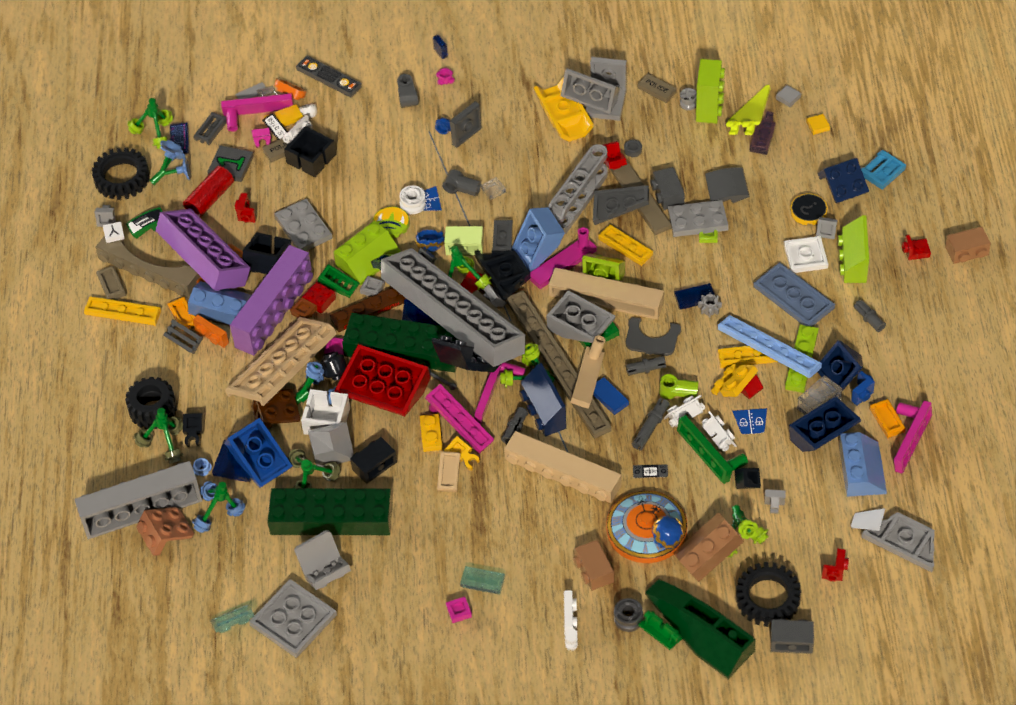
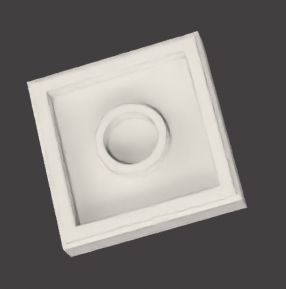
[784,236,829,273]

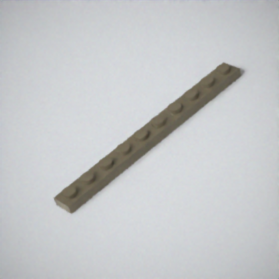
[507,291,611,439]

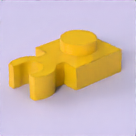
[444,436,480,471]

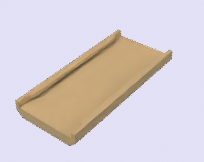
[225,317,336,406]

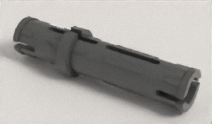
[632,398,670,451]

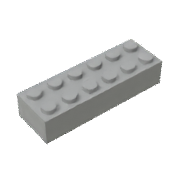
[74,461,202,539]

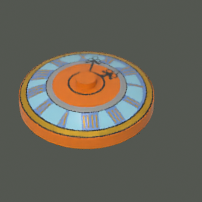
[606,491,687,563]

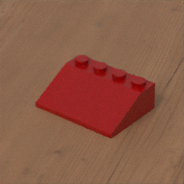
[334,344,431,417]

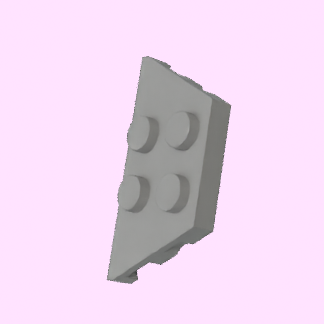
[861,512,934,572]

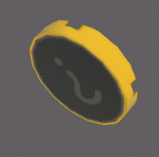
[790,193,828,225]

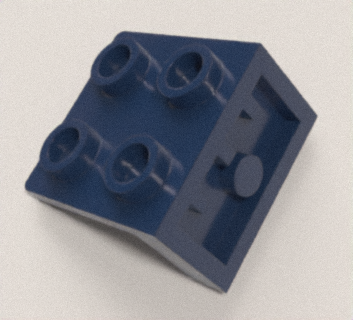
[818,158,869,203]

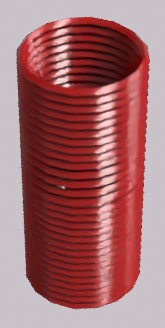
[183,166,234,218]

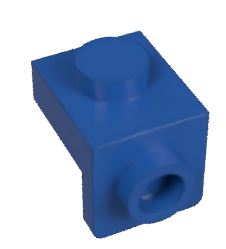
[851,371,875,406]

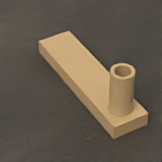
[570,335,606,409]

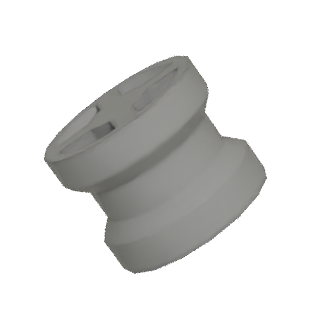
[680,88,697,110]

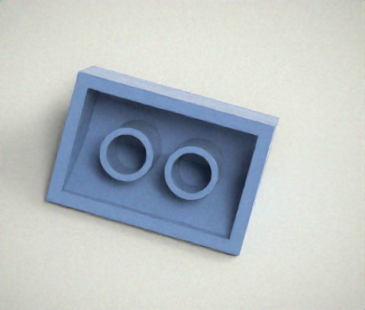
[188,281,252,325]
[839,432,887,497]

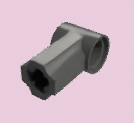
[442,169,481,196]

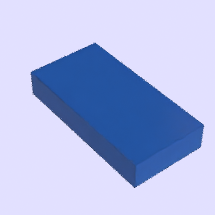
[593,377,629,415]

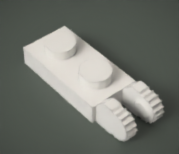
[564,590,578,651]

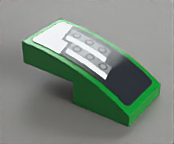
[126,207,163,239]

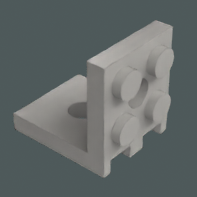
[586,57,627,121]

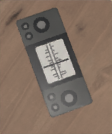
[633,465,668,478]

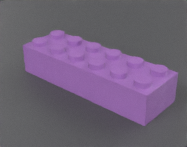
[155,209,250,290]
[230,245,313,356]

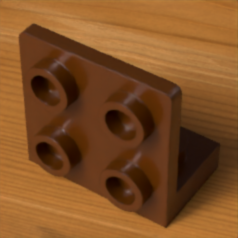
[251,389,301,430]

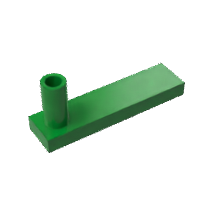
[677,415,748,484]

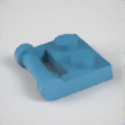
[861,150,906,190]

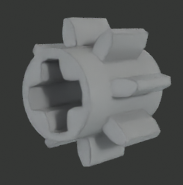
[698,292,722,317]

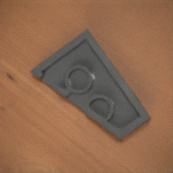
[593,185,649,225]

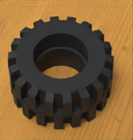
[125,377,177,429]

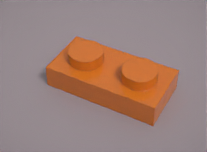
[193,315,229,348]

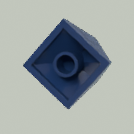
[818,340,863,395]

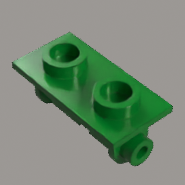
[638,610,682,650]

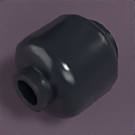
[320,351,347,381]

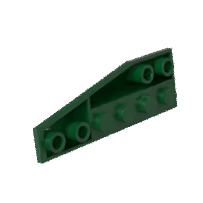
[645,579,756,679]

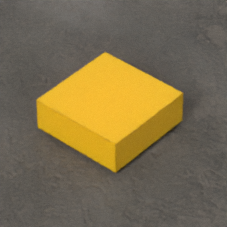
[806,114,830,135]

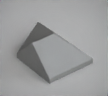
[308,422,354,467]

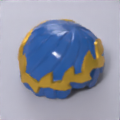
[415,229,445,252]
[652,516,684,549]

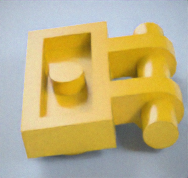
[711,364,758,397]

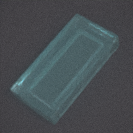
[460,566,505,594]

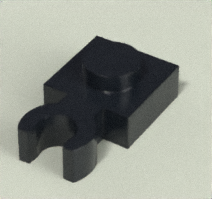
[183,413,204,447]

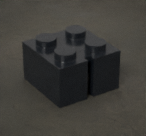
[284,126,337,177]
[243,232,291,274]

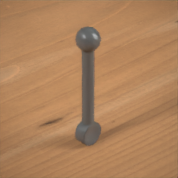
[429,369,457,390]

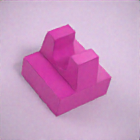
[252,128,271,148]

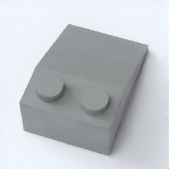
[546,290,615,343]

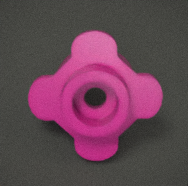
[436,68,455,85]

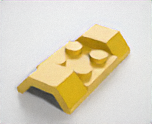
[534,77,594,142]

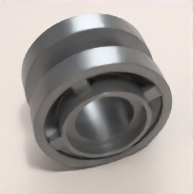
[614,598,643,632]

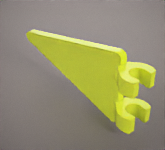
[726,85,771,135]

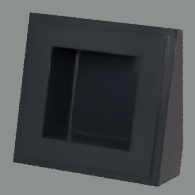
[735,468,761,489]

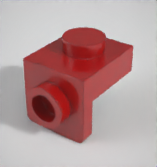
[602,141,627,169]
[235,193,256,223]
[822,549,849,581]

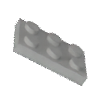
[274,199,333,251]
[668,200,729,237]

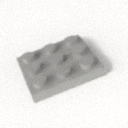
[249,579,337,658]

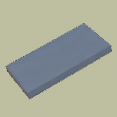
[753,262,835,327]

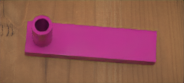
[221,94,293,132]
[529,227,597,289]
[474,362,526,425]
[425,384,494,454]
[894,401,932,474]

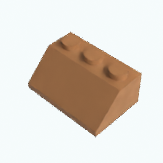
[673,512,744,582]

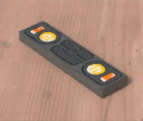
[296,55,362,98]

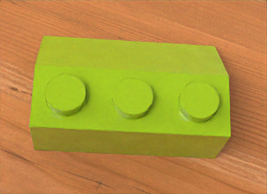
[838,215,869,283]
[334,220,401,286]

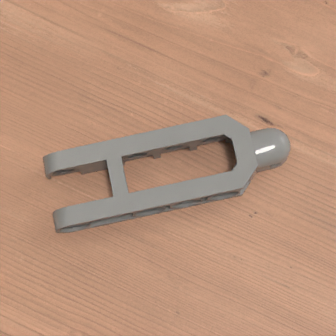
[548,144,608,234]

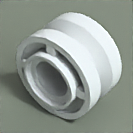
[399,186,425,214]

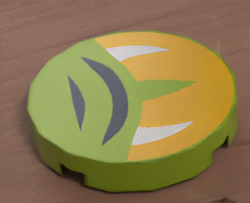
[373,207,409,238]

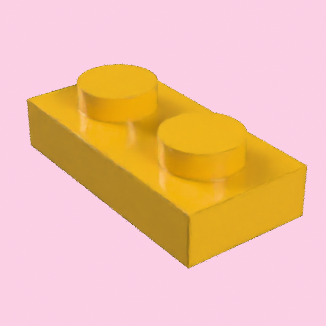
[419,414,443,452]

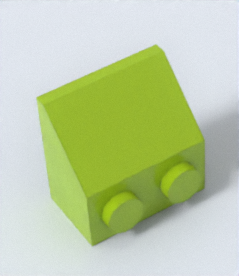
[582,253,625,281]

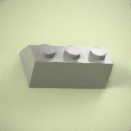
[561,68,620,114]

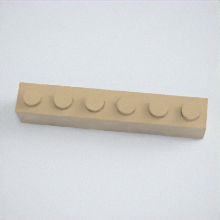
[549,268,664,320]
[504,431,622,503]

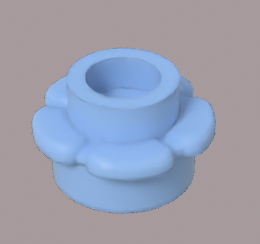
[193,458,212,476]

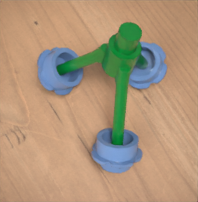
[295,362,336,405]
[192,481,245,533]

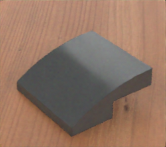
[705,167,750,203]

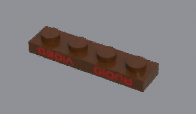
[330,287,406,333]

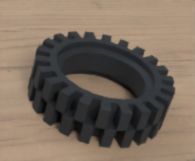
[92,147,150,200]
[736,562,801,627]

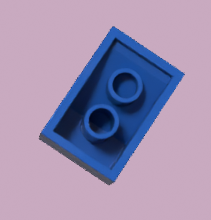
[224,418,293,488]

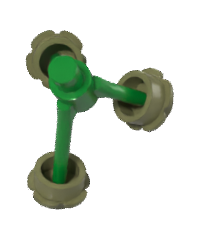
[134,408,183,463]
[288,449,340,488]

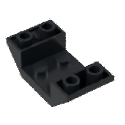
[432,335,501,372]

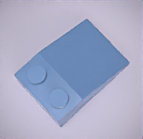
[512,207,565,272]

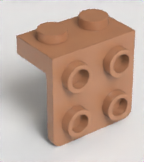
[136,507,194,556]

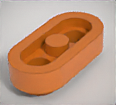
[274,78,307,100]

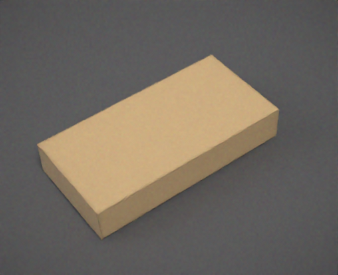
[437,451,461,493]

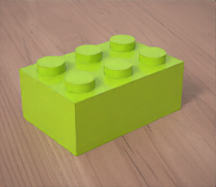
[696,59,725,123]

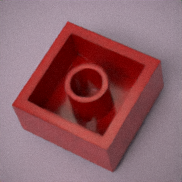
[302,282,336,314]

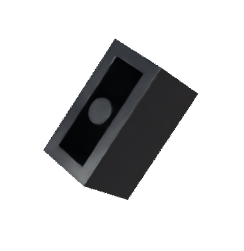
[350,437,397,484]

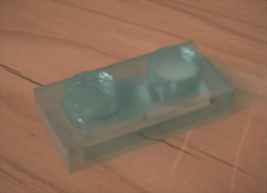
[210,604,254,633]

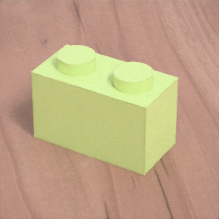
[444,226,484,255]

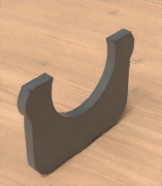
[626,317,681,356]

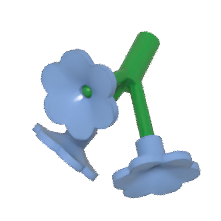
[149,140,191,185]

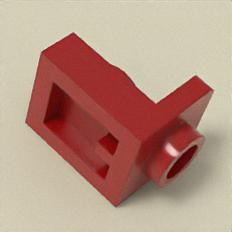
[902,235,931,260]

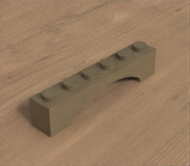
[95,236,201,298]

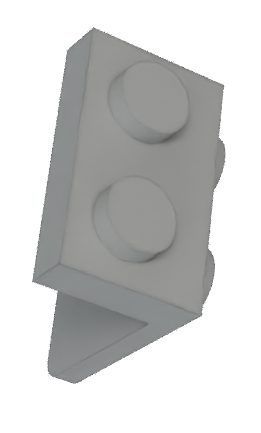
[294,530,351,590]

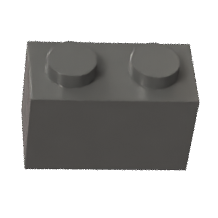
[650,167,685,210]
[771,618,814,654]

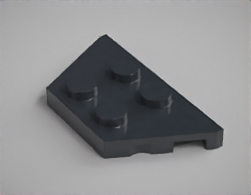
[474,250,531,301]

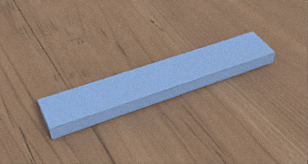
[718,315,822,378]

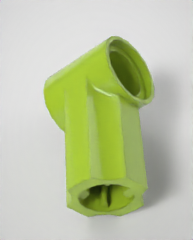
[659,374,698,399]

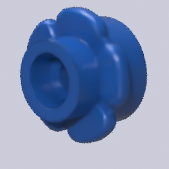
[435,118,451,134]

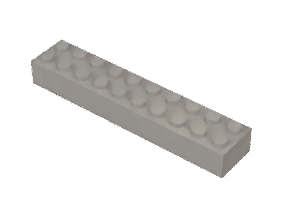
[381,248,525,367]

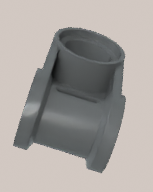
[397,74,419,108]

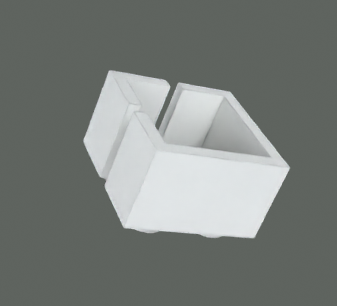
[301,389,350,435]

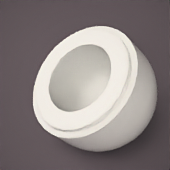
[299,104,317,118]

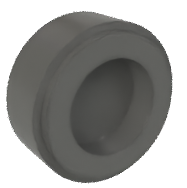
[624,140,642,157]

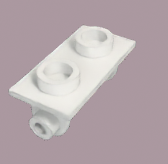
[283,115,313,143]
[664,395,705,427]
[702,412,737,452]

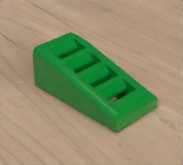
[317,264,360,298]

